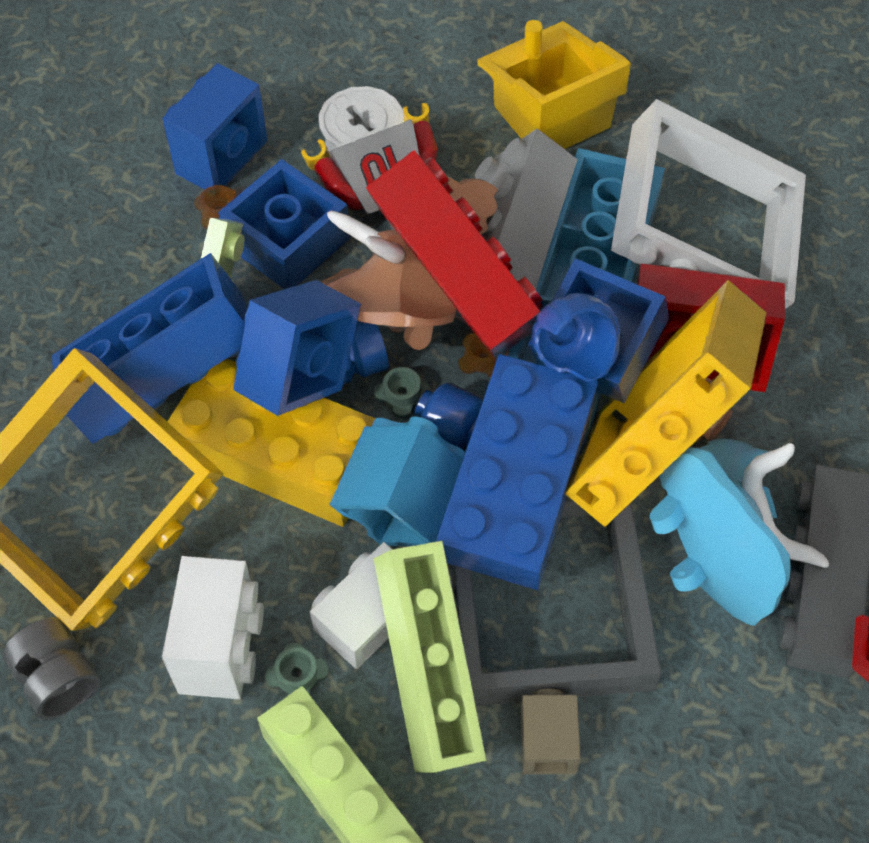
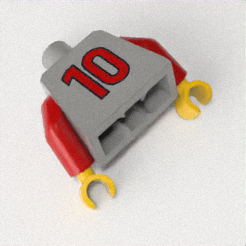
[301,103,438,230]

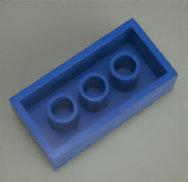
[52,252,247,444]
[436,354,598,590]

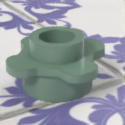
[374,367,430,417]
[265,643,328,695]

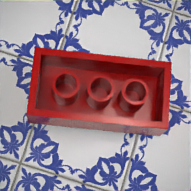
[365,150,544,360]

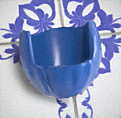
[532,293,621,382]

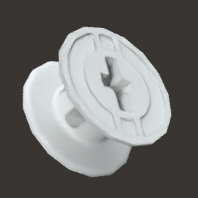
[319,86,404,160]

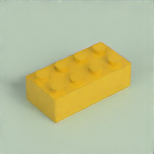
[167,359,376,527]

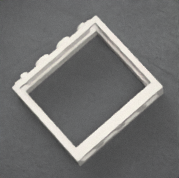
[611,99,806,309]

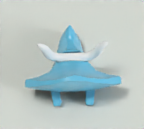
[650,439,829,626]

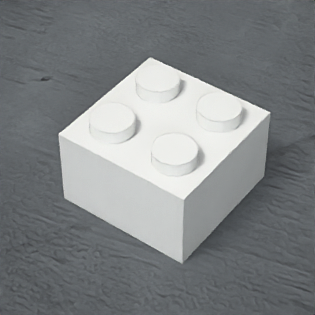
[162,556,264,699]

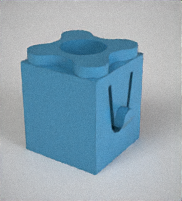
[329,417,466,547]

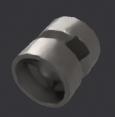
[3,617,100,720]

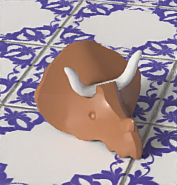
[320,177,498,350]

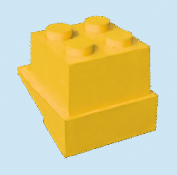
[477,20,631,149]

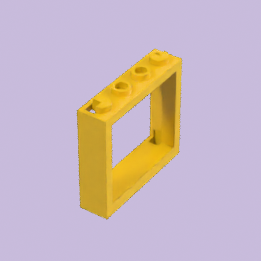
[565,280,766,527]
[0,348,224,631]

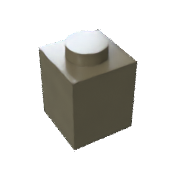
[520,689,581,774]

